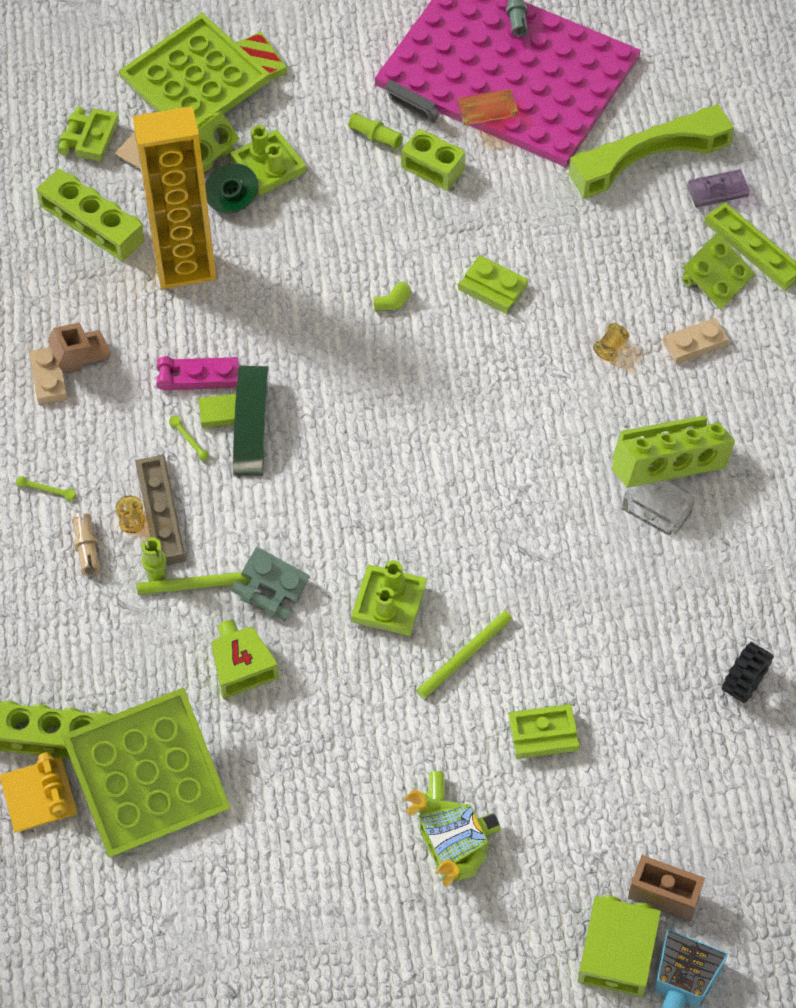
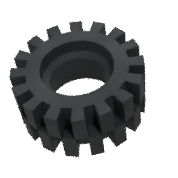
[721,641,774,703]

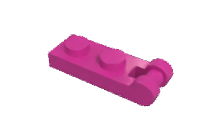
[156,356,239,390]

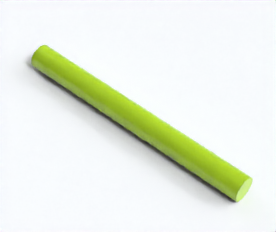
[137,572,251,595]
[416,610,512,699]

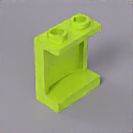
[577,895,661,997]

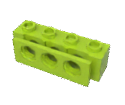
[611,415,735,488]

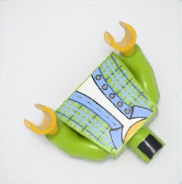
[403,790,501,887]

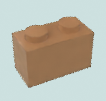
[628,855,705,922]

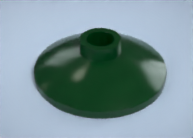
[205,163,259,214]

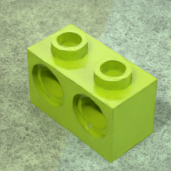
[197,111,240,172]
[401,129,466,191]

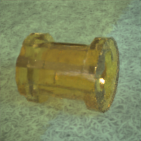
[593,323,630,362]
[115,495,145,534]

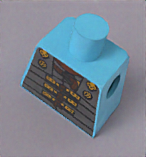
[654,929,728,1008]

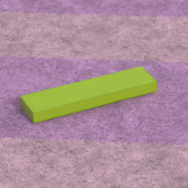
[704,202,796,291]

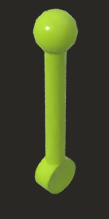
[169,416,209,461]
[16,476,76,501]

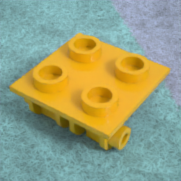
[0,752,78,833]

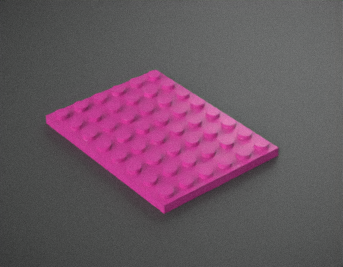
[375,0,641,167]

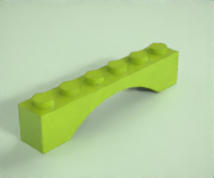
[569,104,734,199]

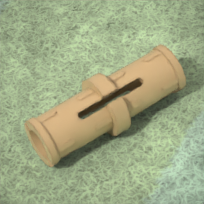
[72,513,101,575]

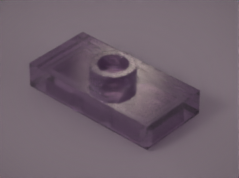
[687,169,750,208]

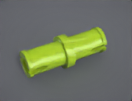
[348,112,403,150]
[141,537,167,581]

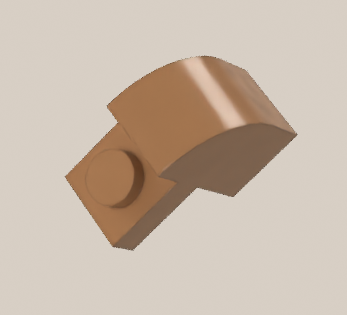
[48,322,111,372]

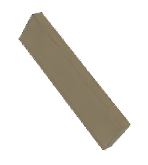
[135,455,186,565]

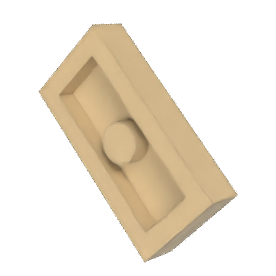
[663,317,729,364]
[29,347,68,405]

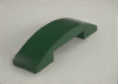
[233,366,269,476]

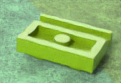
[458,255,528,314]
[508,704,580,759]

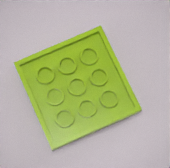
[119,12,271,124]
[61,687,231,858]

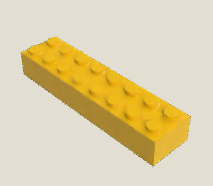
[132,106,217,289]

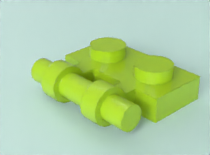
[57,107,120,162]

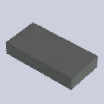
[385,80,440,123]

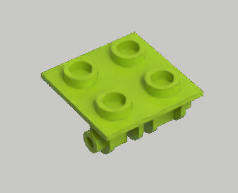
[682,232,755,310]

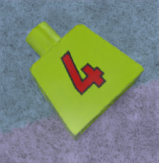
[211,620,279,699]

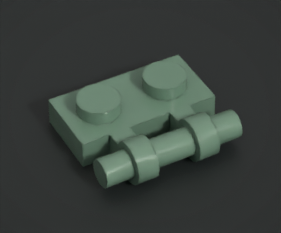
[231,546,310,621]

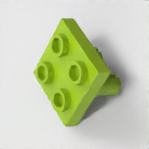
[230,125,307,196]
[351,560,427,637]

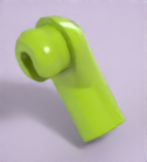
[373,281,411,311]
[418,771,445,814]

